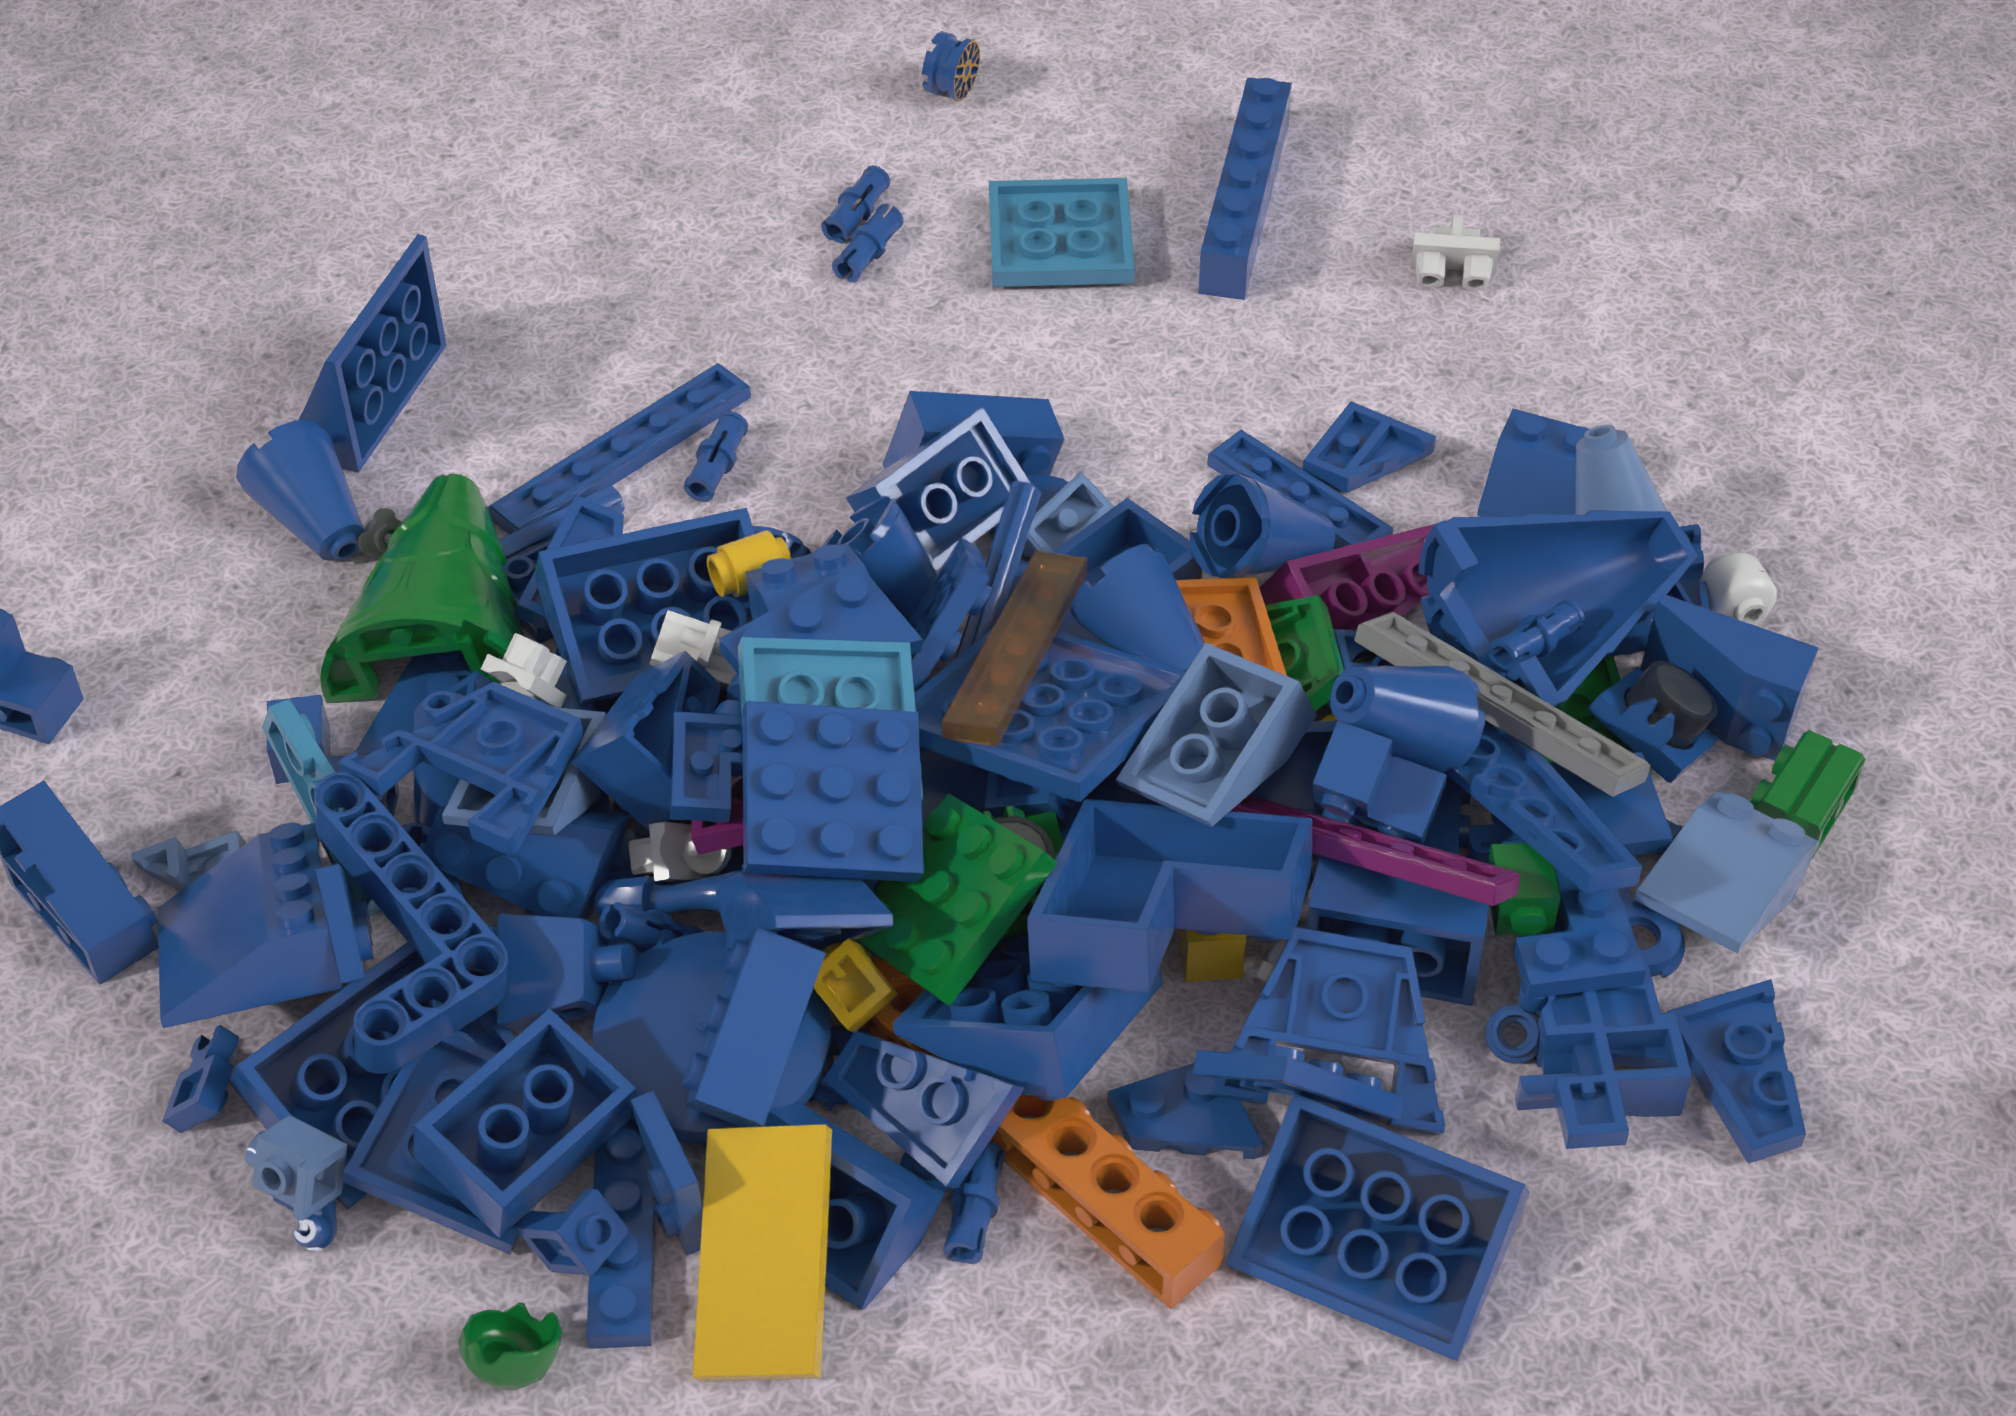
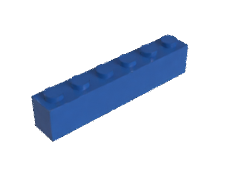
[1198,77,1292,300]

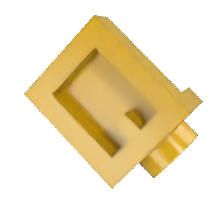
[813,938,898,1033]

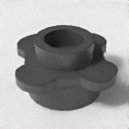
[358,508,401,558]

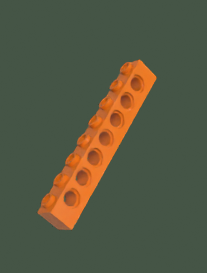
[860,955,1225,1309]

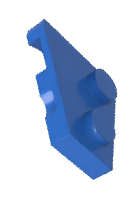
[1303,401,1436,493]
[631,1091,703,1256]

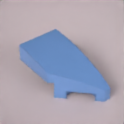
[131,831,246,891]

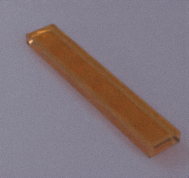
[942,551,1087,746]

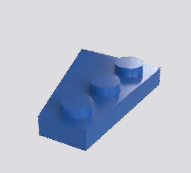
[1667,979,1806,1164]

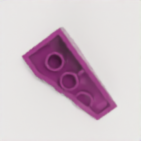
[1259,524,1435,631]

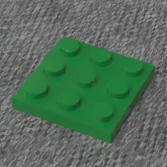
[856,793,1058,1007]

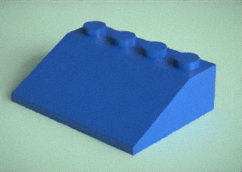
[298,234,447,473]
[535,508,755,704]
[158,823,343,1028]
[892,932,1163,1101]
[228,942,515,1210]
[1225,1093,1530,1362]

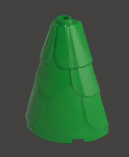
[320,474,524,703]

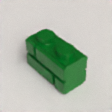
[1750,730,1866,859]

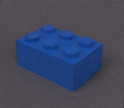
[1306,855,1490,1006]
[413,1008,636,1238]

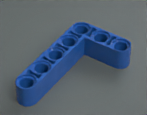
[314,772,508,1074]

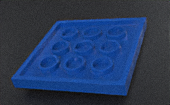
[914,615,1187,802]

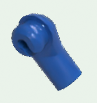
[273,1197,337,1252]

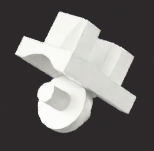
[1410,214,1500,291]
[650,610,737,691]
[481,633,567,708]
[629,822,732,883]

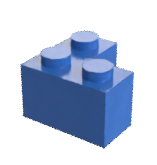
[0,608,84,744]
[1313,720,1447,845]

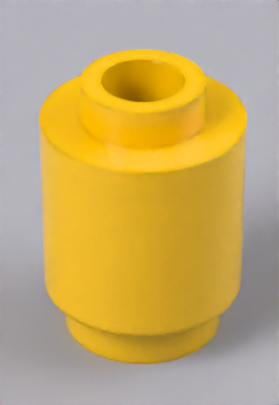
[707,530,791,598]

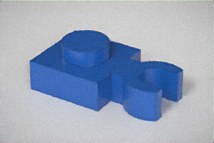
[162,1024,239,1133]

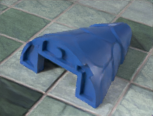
[1419,510,1698,708]

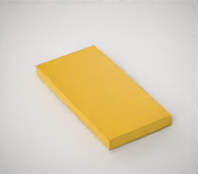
[693,1124,832,1381]

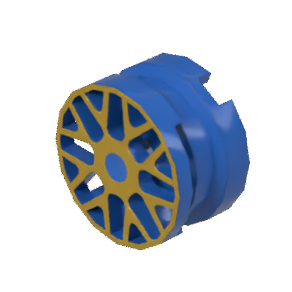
[922,31,980,101]

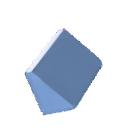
[1022,471,1114,559]

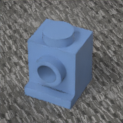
[245,1115,347,1222]

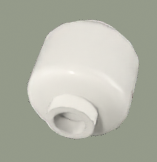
[1700,552,1777,626]

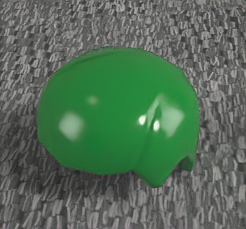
[458,1302,563,1391]

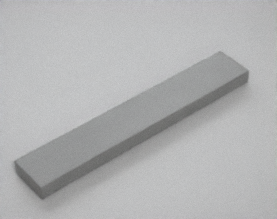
[1354,612,1651,797]

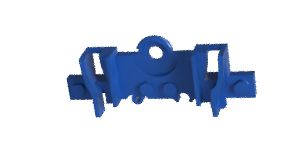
[1467,813,1692,1149]

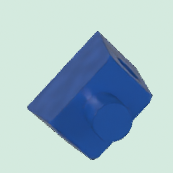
[497,914,636,1034]

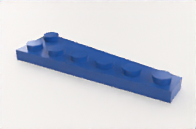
[1444,720,1642,894]

